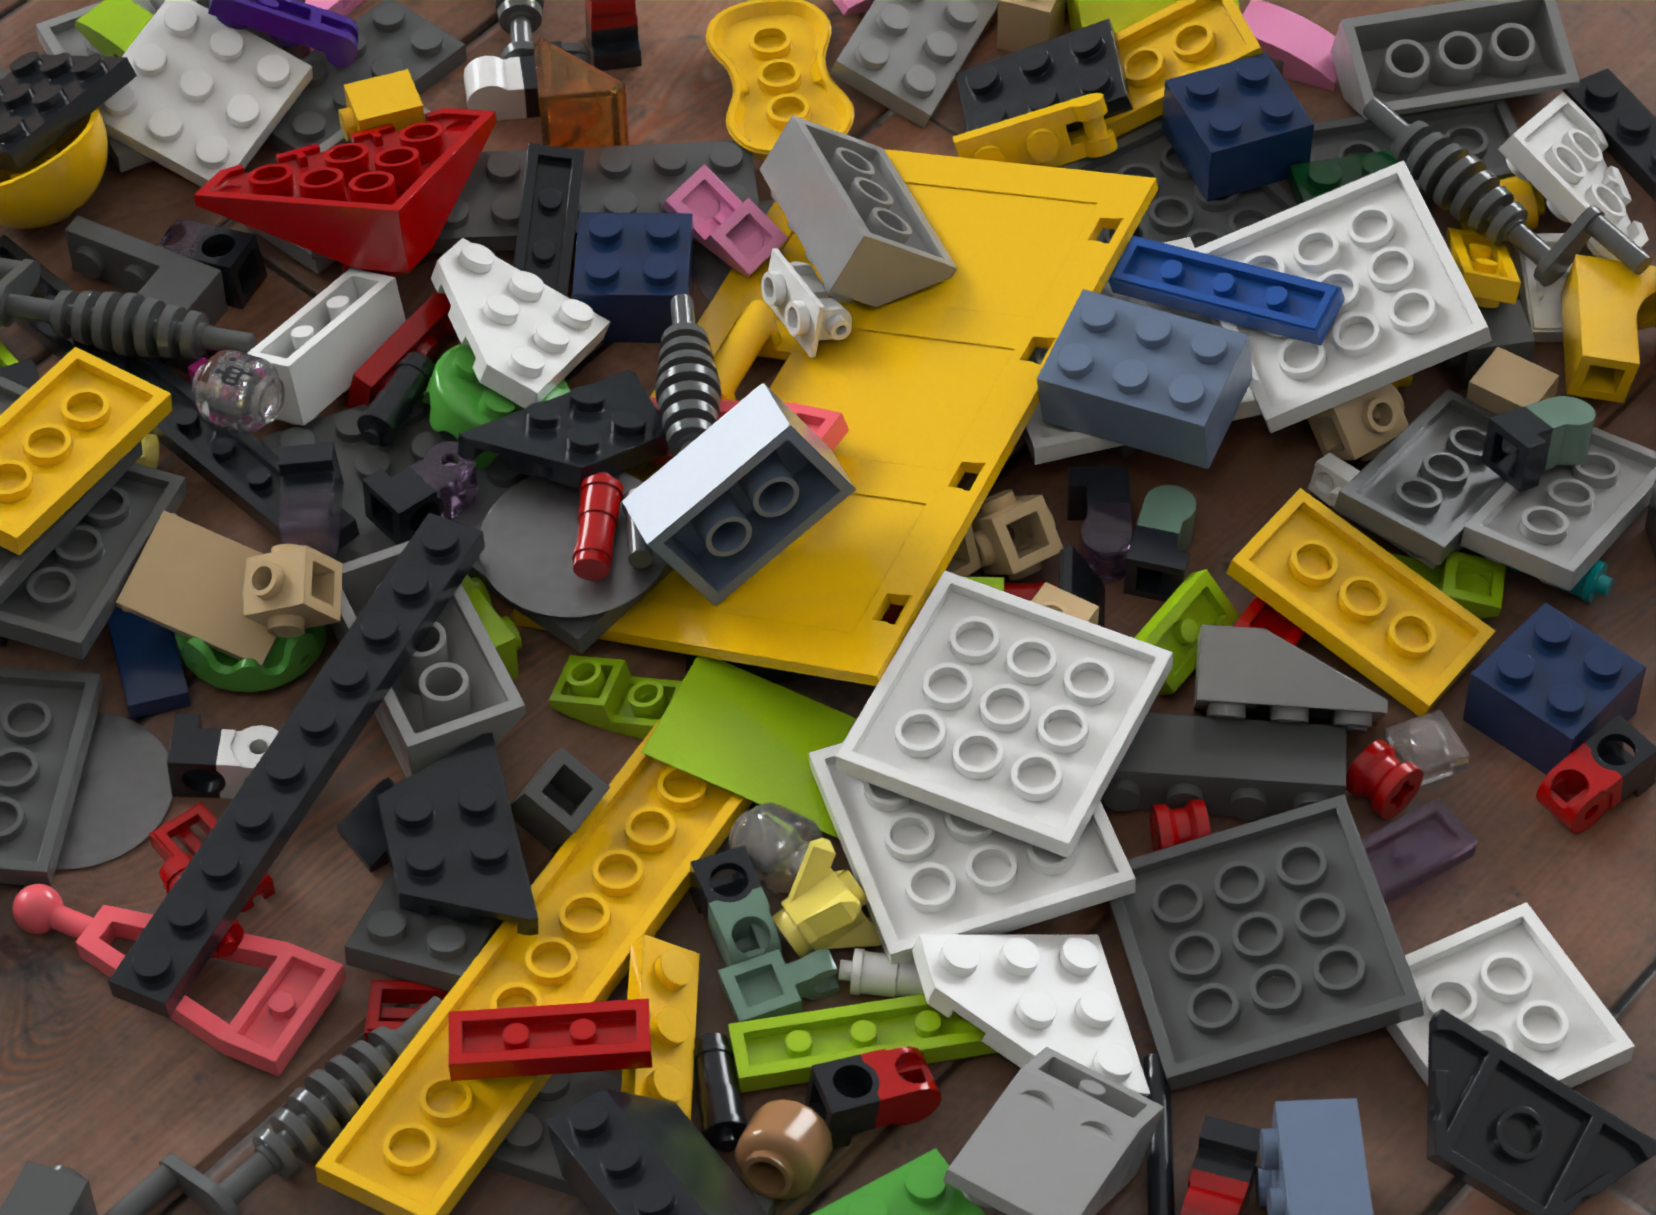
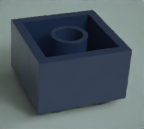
[1161,52,1314,202]
[572,212,695,343]
[1463,602,1646,775]

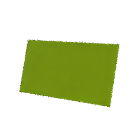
[641,656,857,839]

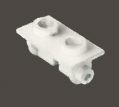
[761,248,852,358]

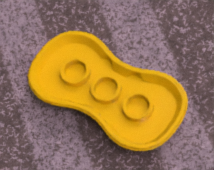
[705,0,855,161]

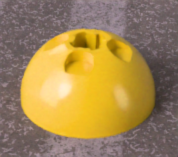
[0,108,108,229]

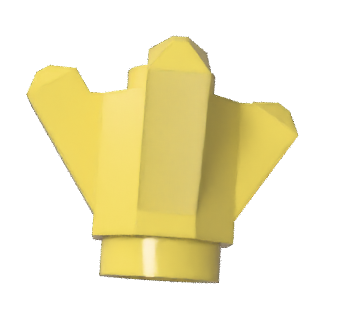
[772,838,881,959]

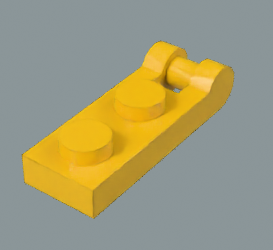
[952,93,1118,167]

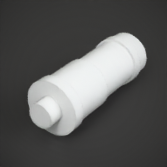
[838,948,924,998]

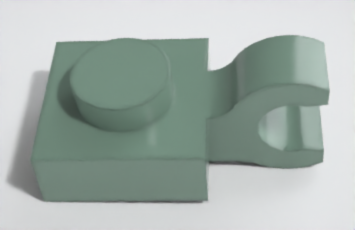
[718,949,840,1023]

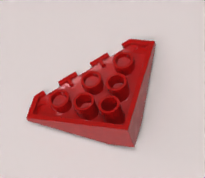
[194,108,497,276]

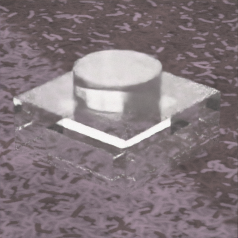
[1384,709,1470,786]

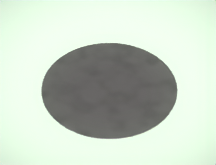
[479,472,666,618]
[56,712,173,870]

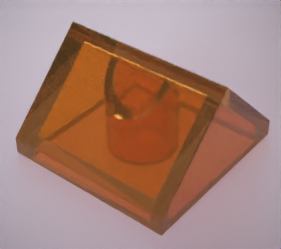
[533,37,629,148]

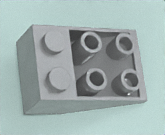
[1193,624,1388,732]
[943,1046,1164,1215]

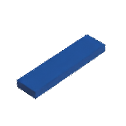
[1108,236,1345,346]

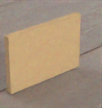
[116,510,278,666]

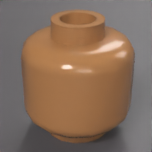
[734,1099,833,1200]

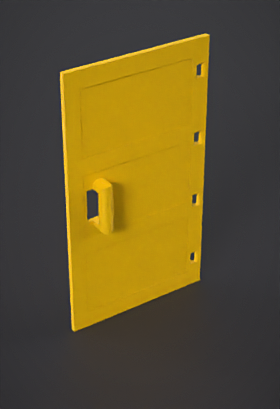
[511,149,1159,686]

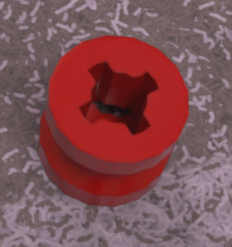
[1346,740,1424,820]
[1149,799,1211,852]

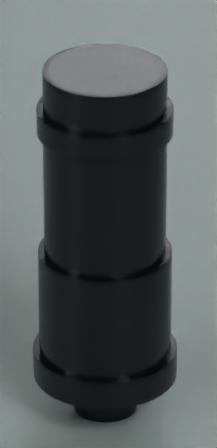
[357,352,435,446]
[693,1033,748,1152]

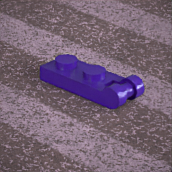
[208,0,359,68]

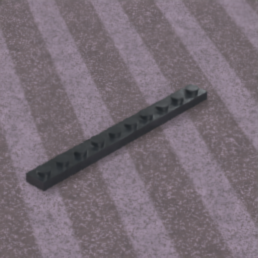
[0,234,360,557]
[108,513,485,1018]

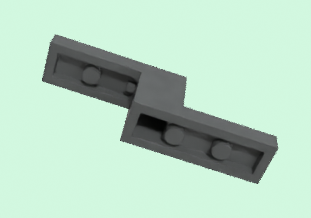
[65,215,259,399]

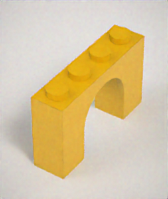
[1561,254,1656,403]

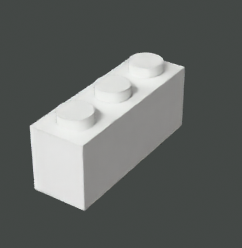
[244,268,406,426]

